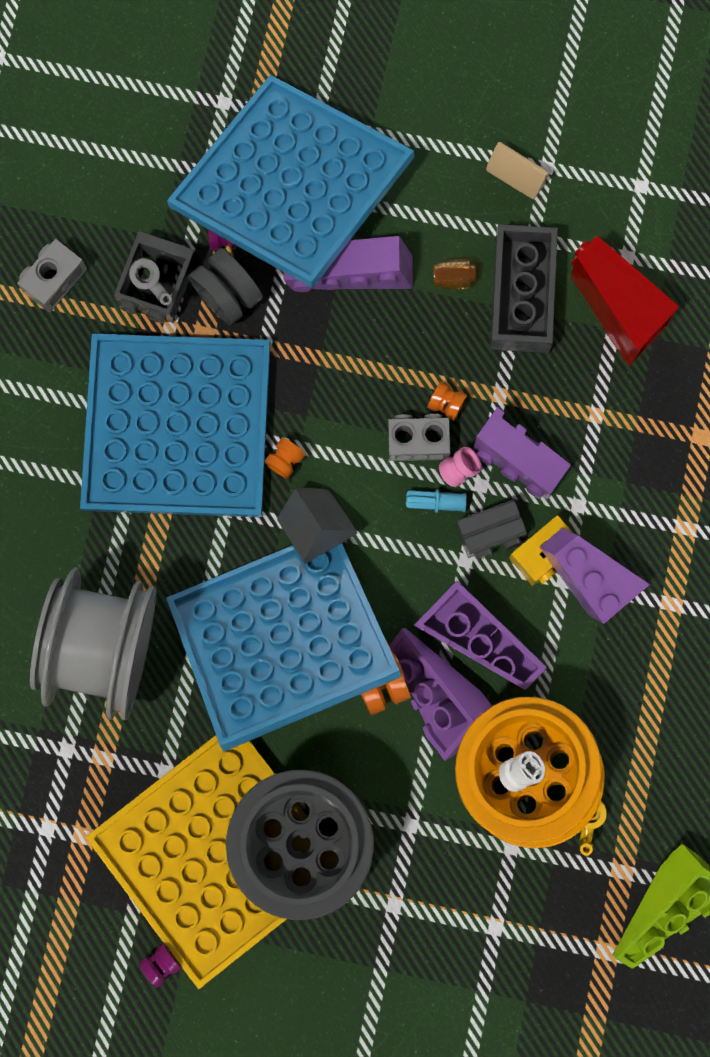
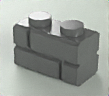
[456,500,527,560]

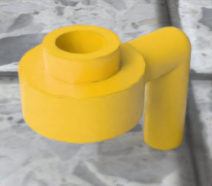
[579,801,607,856]

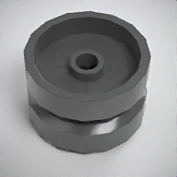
[188,248,263,326]

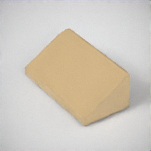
[486,142,548,199]

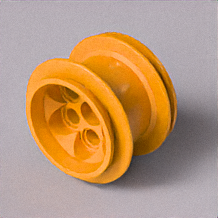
[455,697,605,848]

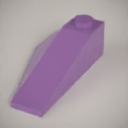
[389,628,492,761]

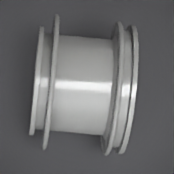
[30,567,156,720]

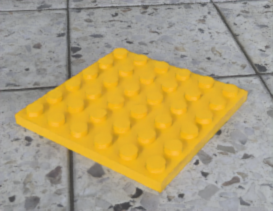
[85,735,339,990]

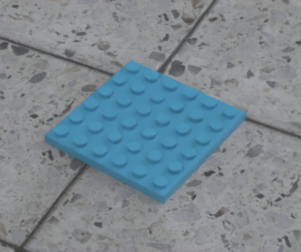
[167,75,414,288]
[80,334,270,517]
[166,543,402,752]

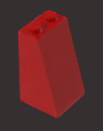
[570,236,679,366]

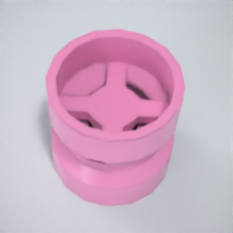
[439,447,481,487]

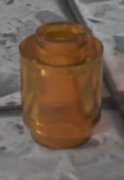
[433,258,476,290]

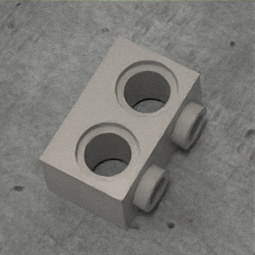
[388,414,450,461]

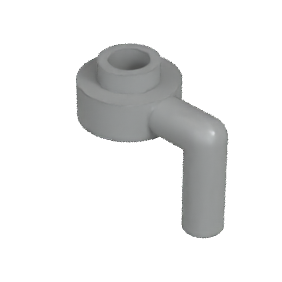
[129,258,172,305]

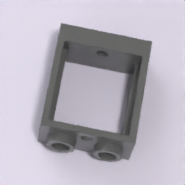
[114,231,197,323]

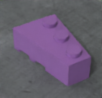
[539,528,650,624]

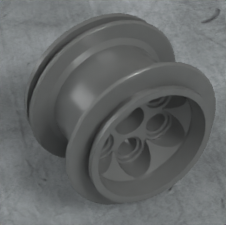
[226,770,374,920]

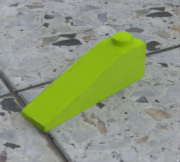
[612,844,710,969]

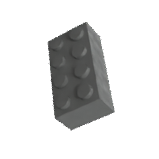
[490,224,558,353]

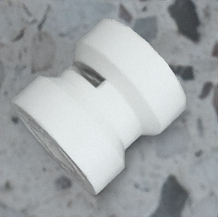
[499,751,545,792]

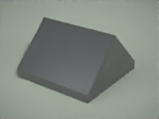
[277,488,357,564]

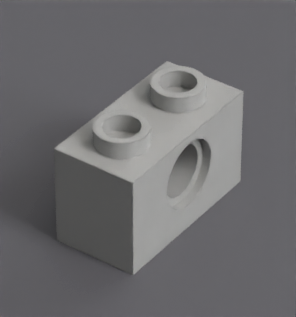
[17,239,87,313]

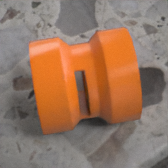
[427,381,468,421]
[264,437,306,479]

